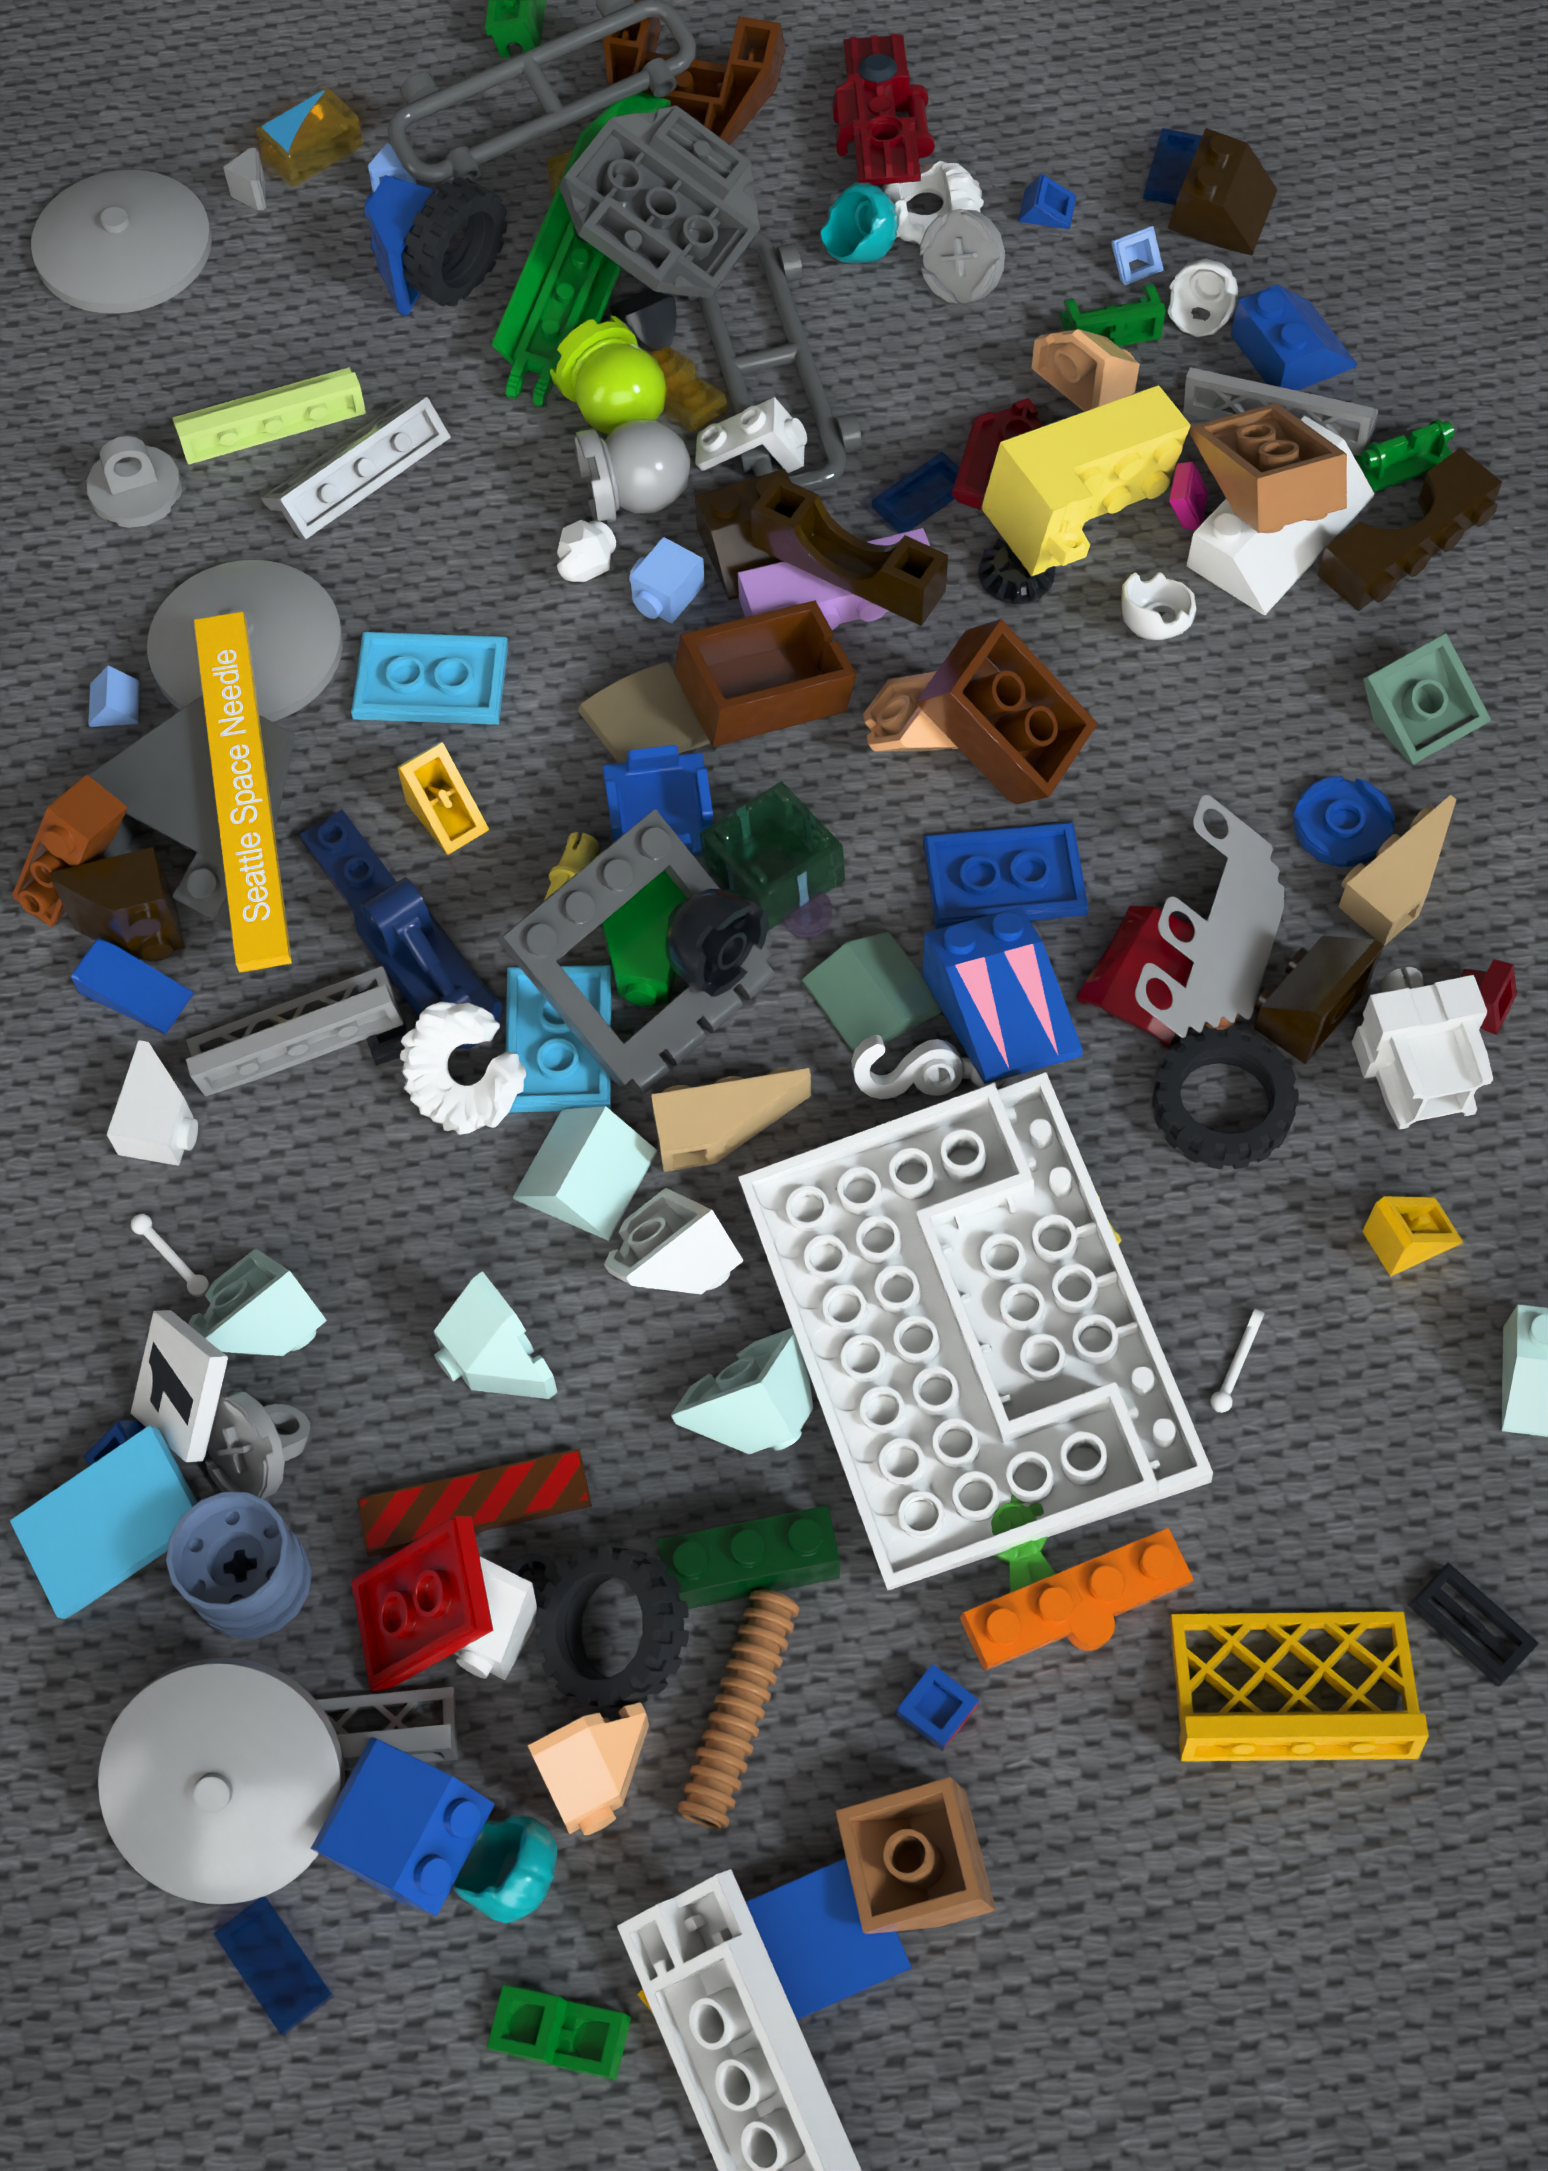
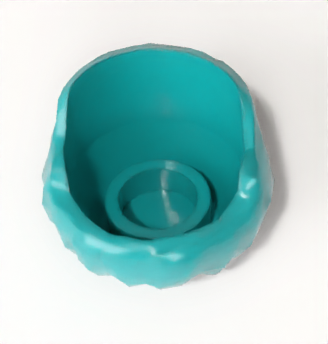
[820,182,898,264]
[453,1815,557,1923]

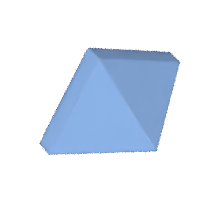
[1111,226,1163,286]

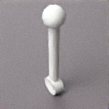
[131,1214,210,1297]
[1210,1309,1265,1413]

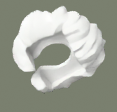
[883,161,984,245]
[400,1002,527,1135]

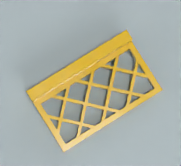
[1170,1612,1429,1761]

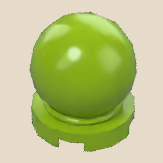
[550,316,667,435]

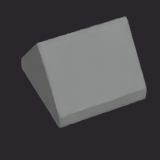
[223,148,266,211]

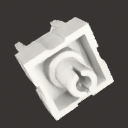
[1352,967,1493,1130]

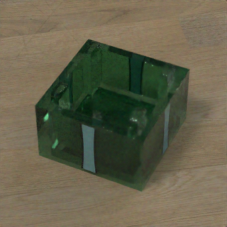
[699,781,846,931]

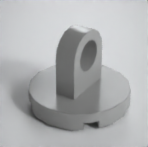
[920,209,1005,304]
[86,436,182,528]
[205,1390,310,1499]

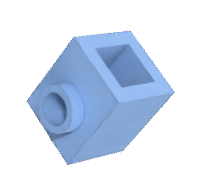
[629,537,705,624]

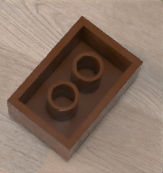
[915,619,1098,804]

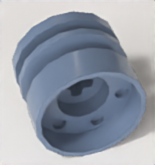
[166,1492,312,1639]

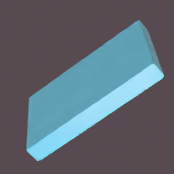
[351,632,508,725]
[506,965,611,1113]
[10,1425,198,1619]

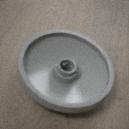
[31,170,212,313]
[147,560,343,722]
[98,1657,345,1904]

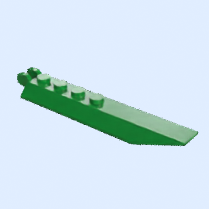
[492,92,671,407]

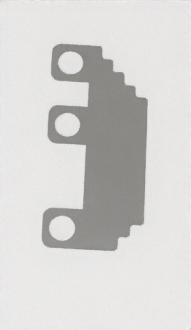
[1135,795,1284,1038]

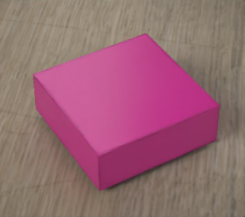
[1169,461,1209,530]

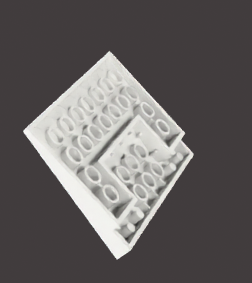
[738,1072,1213,1590]

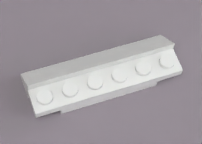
[617,1869,862,2171]

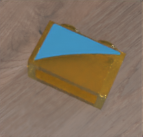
[256,87,364,188]

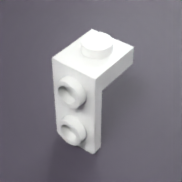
[695,397,807,473]

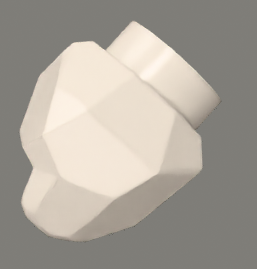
[557,520,616,582]

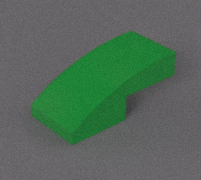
[487,1985,631,2081]

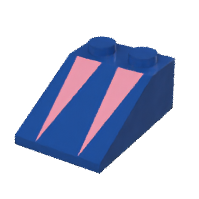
[922,907,1083,1084]

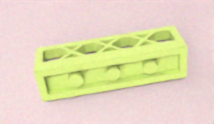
[172,367,366,465]

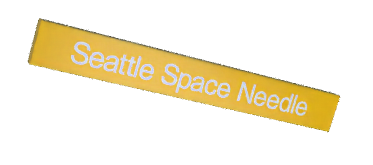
[194,611,292,973]

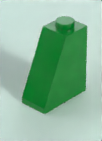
[591,859,687,1007]

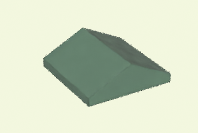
[1363,633,1492,765]
[802,931,942,1054]

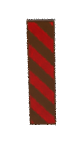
[357,1448,592,1557]

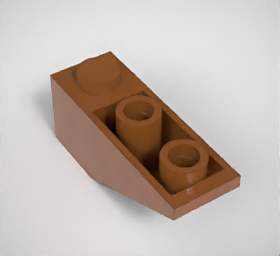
[12,774,128,927]

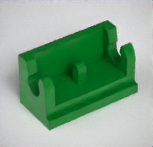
[485,0,546,57]
[1060,283,1166,346]

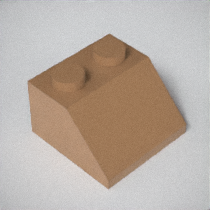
[835,1777,996,1934]

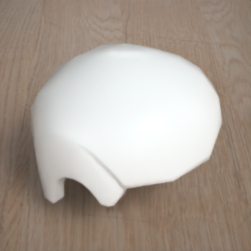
[1168,258,1238,337]
[1121,572,1196,640]

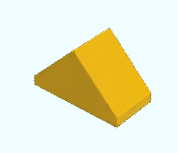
[397,742,489,855]
[1362,1196,1463,1277]

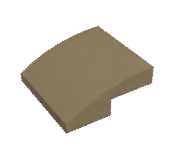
[578,662,710,763]

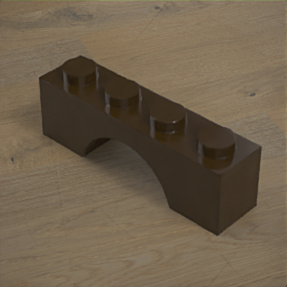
[1317,448,1502,611]
[751,475,948,626]

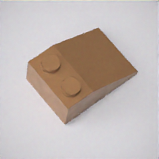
[1190,403,1347,534]

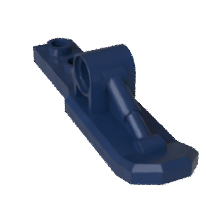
[299,809,503,1049]

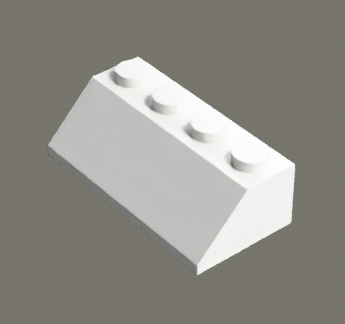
[1187,416,1374,616]

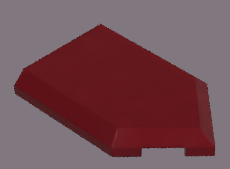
[951,398,1043,511]

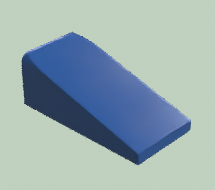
[71,938,193,1035]

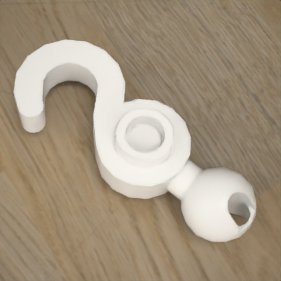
[851,1035,1006,1099]

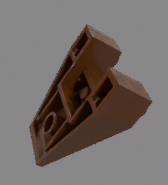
[603,0,786,145]

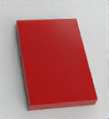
[351,1516,494,1691]

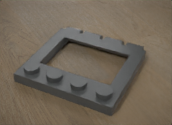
[498,809,775,1096]

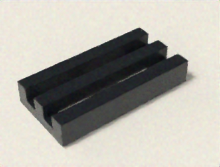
[1408,1562,1539,1687]

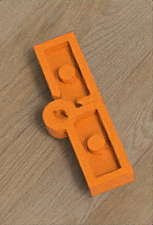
[959,1528,1194,1671]

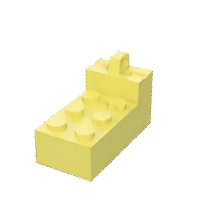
[981,385,1191,576]

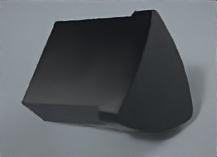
[609,289,677,354]

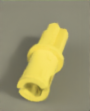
[544,832,599,900]

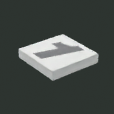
[131,1310,228,1462]

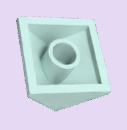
[513,1106,657,1241]

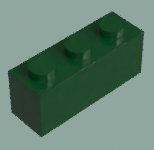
[657,1505,840,1609]

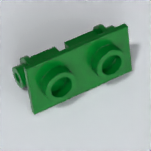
[1353,419,1454,492]

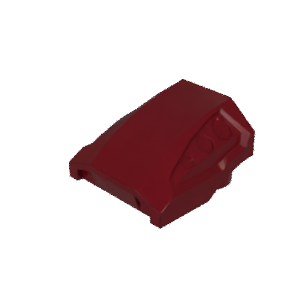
[1077,905,1194,1048]

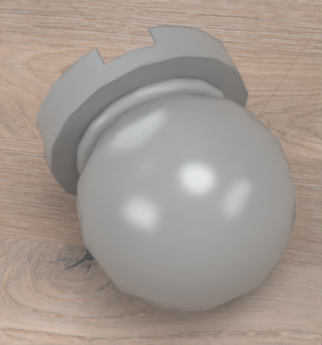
[574,419,690,524]

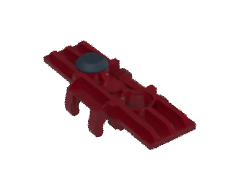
[832,34,935,185]

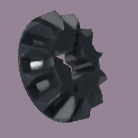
[978,538,1056,604]

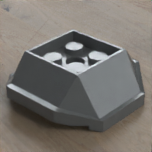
[559,105,760,299]

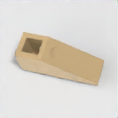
[1338,795,1456,946]
[651,1067,811,1172]

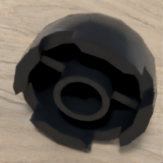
[665,888,768,997]

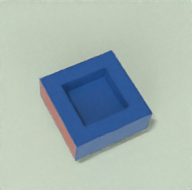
[896,1663,980,1752]

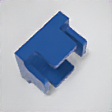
[603,745,716,856]

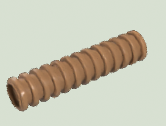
[677,1589,800,1830]

